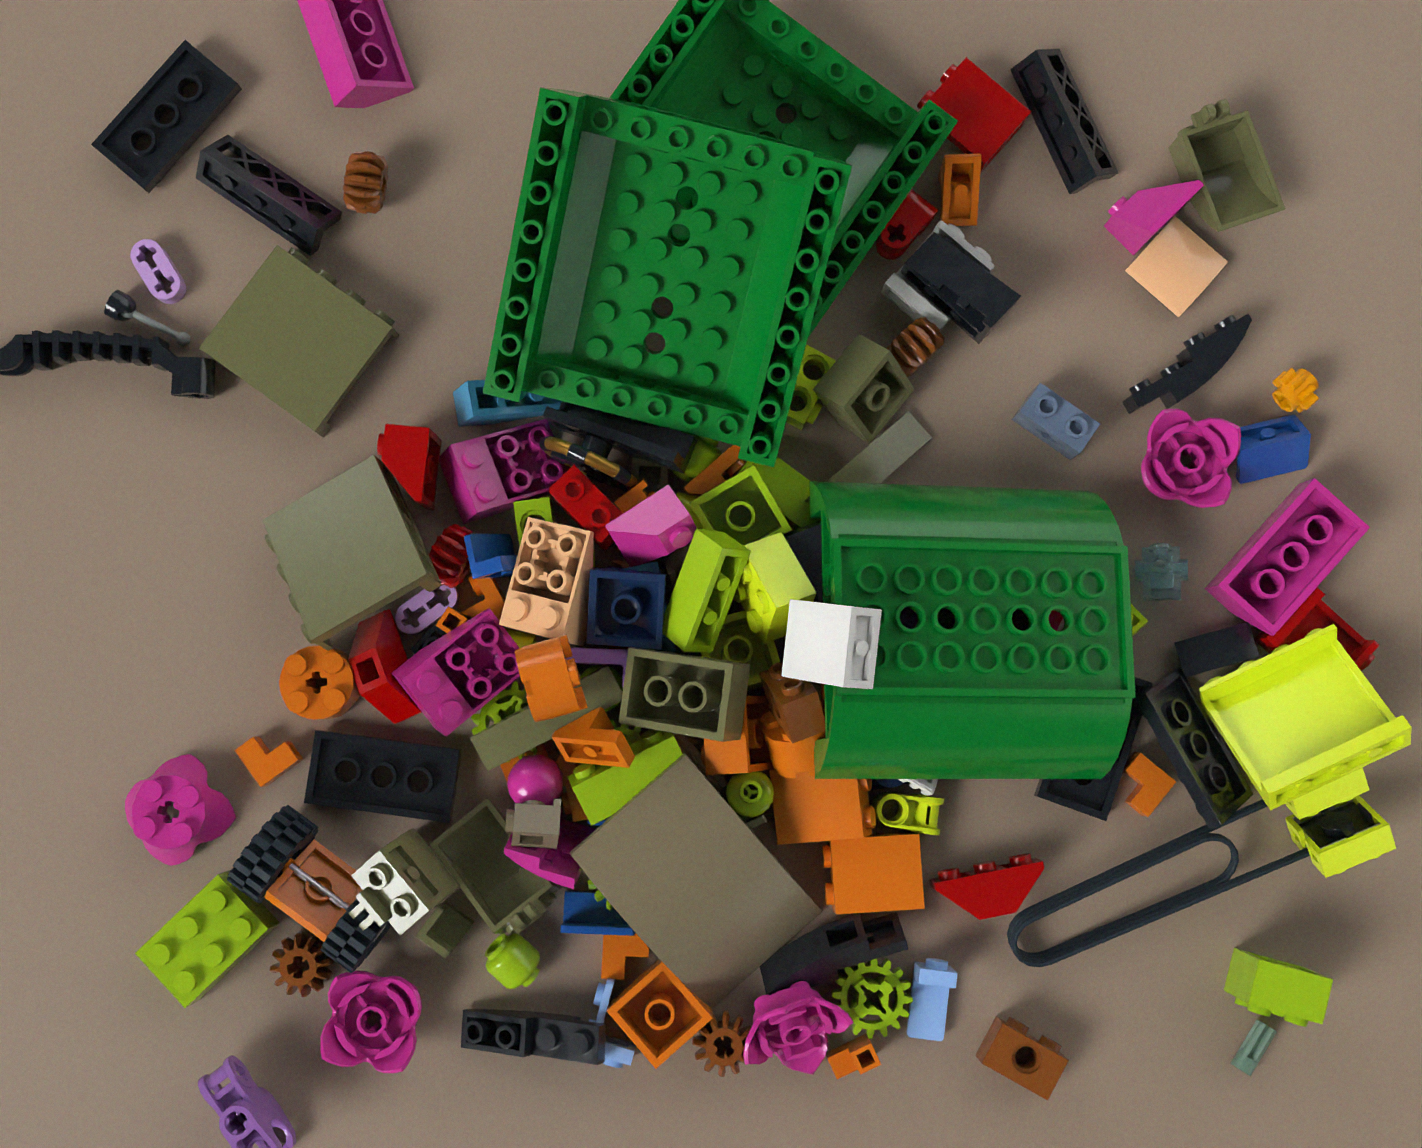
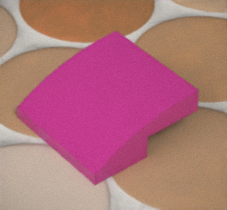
[504,808,596,889]

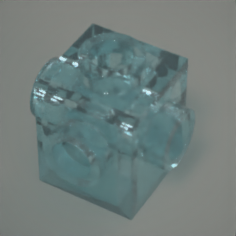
[1135,543,1188,601]

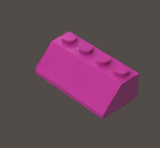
[297,0,414,108]
[1205,478,1370,636]

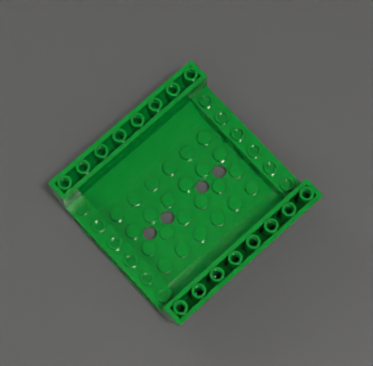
[609,0,958,338]
[483,87,852,467]
[809,481,1136,779]

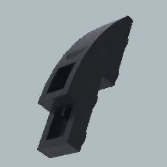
[1122,314,1252,414]
[760,912,908,995]
[461,1009,606,1065]

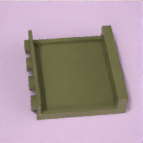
[199,245,399,437]
[263,455,442,651]

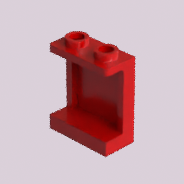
[917,57,1031,174]
[549,465,623,553]
[1255,587,1380,671]

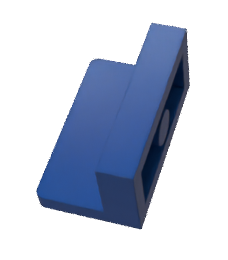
[1236,414,1311,484]
[464,534,517,579]
[560,890,636,936]

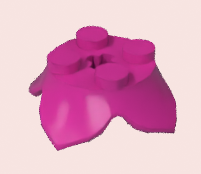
[1141,409,1241,508]
[125,754,236,866]
[320,970,422,1073]
[743,981,854,1075]

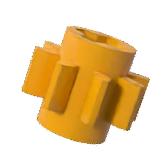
[1272,368,1319,413]

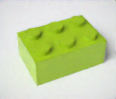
[135,870,280,1008]

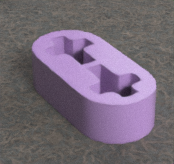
[130,239,186,304]
[395,585,460,635]

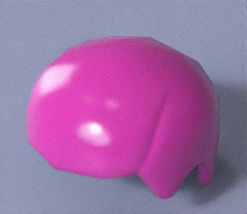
[507,754,563,806]

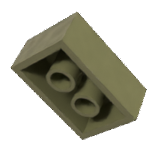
[619,648,751,742]

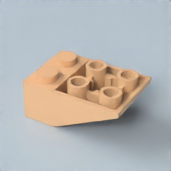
[499,517,594,647]

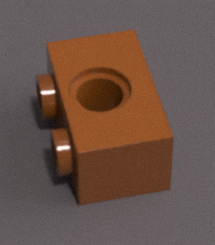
[759,662,825,743]
[975,1016,1069,1101]

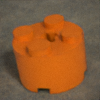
[515,634,588,723]
[279,646,360,719]
[760,700,825,778]

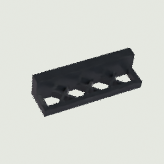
[1010,49,1118,194]
[196,135,342,256]
[543,401,698,474]

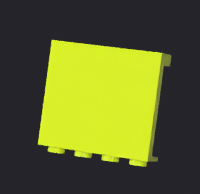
[1199,624,1412,811]

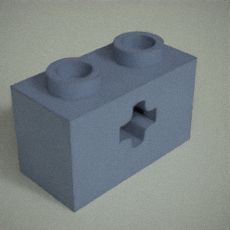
[1012,383,1100,460]

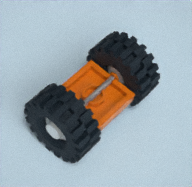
[227,805,391,973]

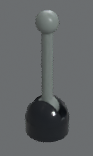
[104,290,191,346]

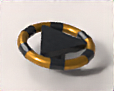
[539,434,638,491]

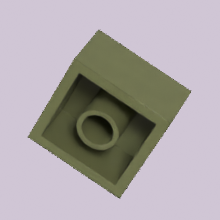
[813,334,915,444]

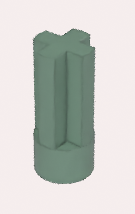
[1230,1020,1277,1077]

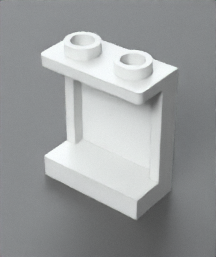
[881,220,995,332]
[781,599,882,689]

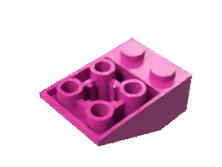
[438,419,567,525]
[391,608,520,737]

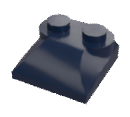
[587,566,666,650]

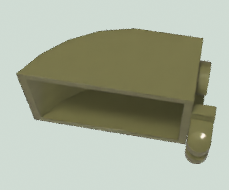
[1169,99,1286,232]
[429,798,562,935]
[349,828,460,935]

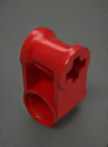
[875,189,939,260]

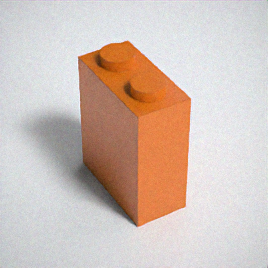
[769,770,876,845]
[822,831,925,914]

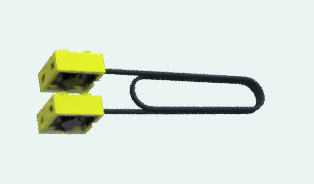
[1007,767,1396,967]

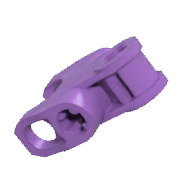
[198,1055,296,1148]

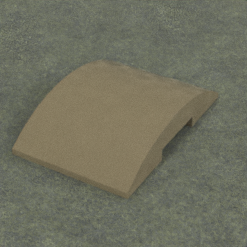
[570,753,822,1008]

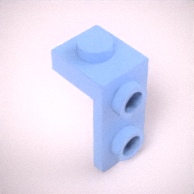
[906,958,958,1041]
[589,978,636,1068]

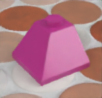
[1104,180,1204,256]
[605,485,697,567]

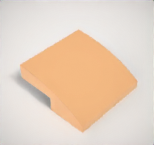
[1125,216,1228,317]

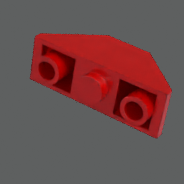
[348,609,422,724]
[929,853,1044,920]

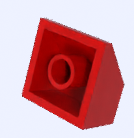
[377,424,442,510]

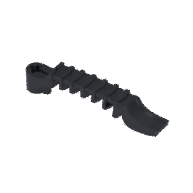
[0,330,216,399]

